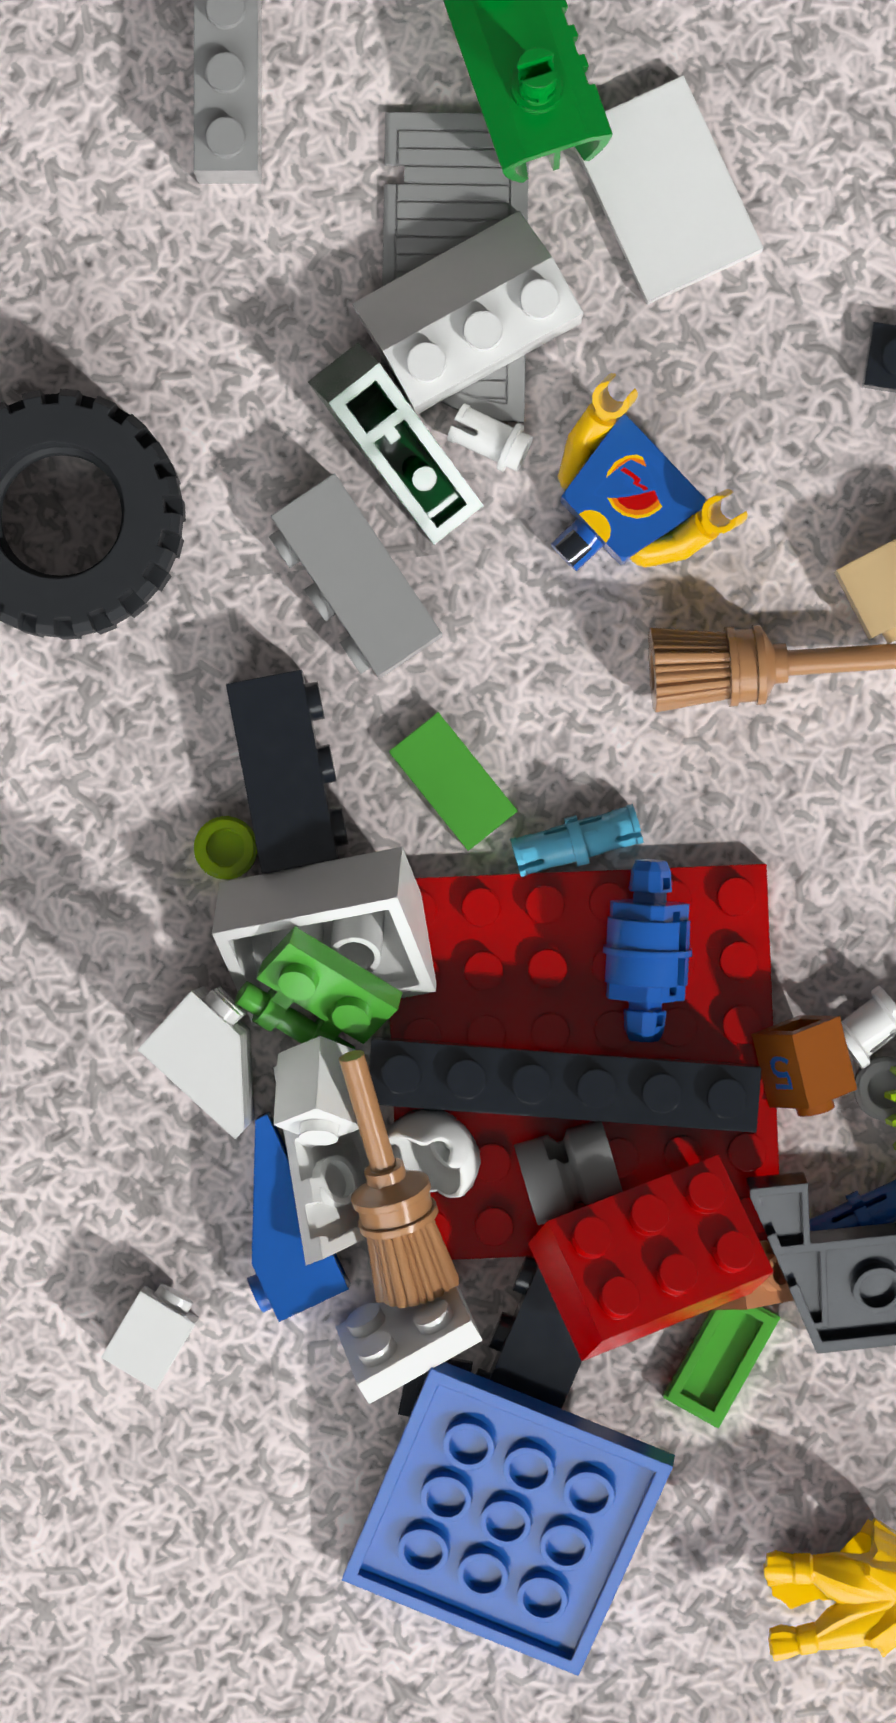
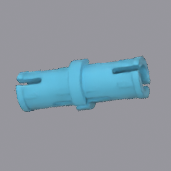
[510,804,644,877]

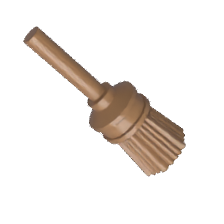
[648,625,896,713]
[339,1050,459,1308]

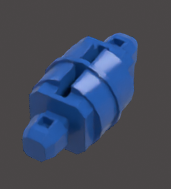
[603,859,692,1042]

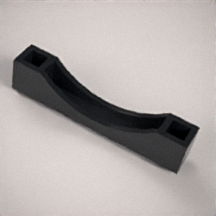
[369,1036,761,1133]

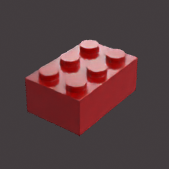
[528,1154,774,1361]

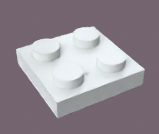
[335,1286,482,1404]

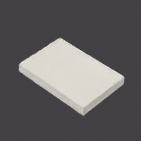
[574,75,764,305]

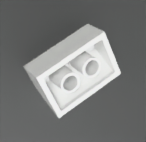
[352,211,584,415]
[212,847,436,1026]
[138,986,254,1139]

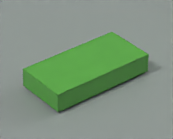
[389,712,518,851]
[662,1307,781,1429]

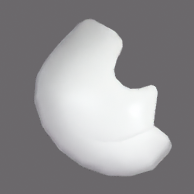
[387,1109,481,1198]

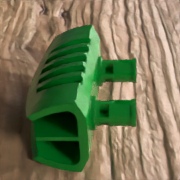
[443,0,613,183]

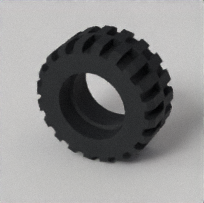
[0,389,186,640]

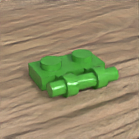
[234,926,403,1049]

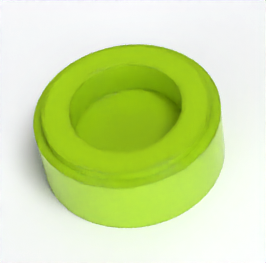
[194,816,258,880]

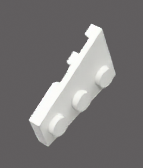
[273,1066,369,1265]

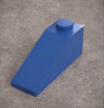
[247,1111,351,1322]

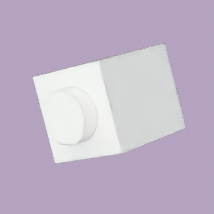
[273,1036,369,1145]
[101,1283,199,1390]

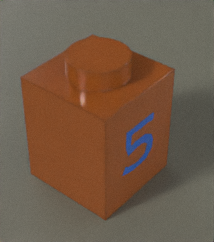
[751,1015,857,1117]

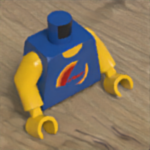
[551,373,748,572]

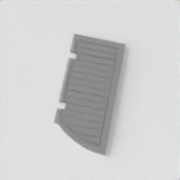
[381,112,529,423]

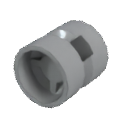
[514,1121,623,1225]

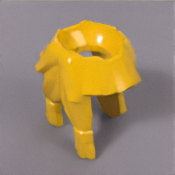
[763,1518,896,1661]

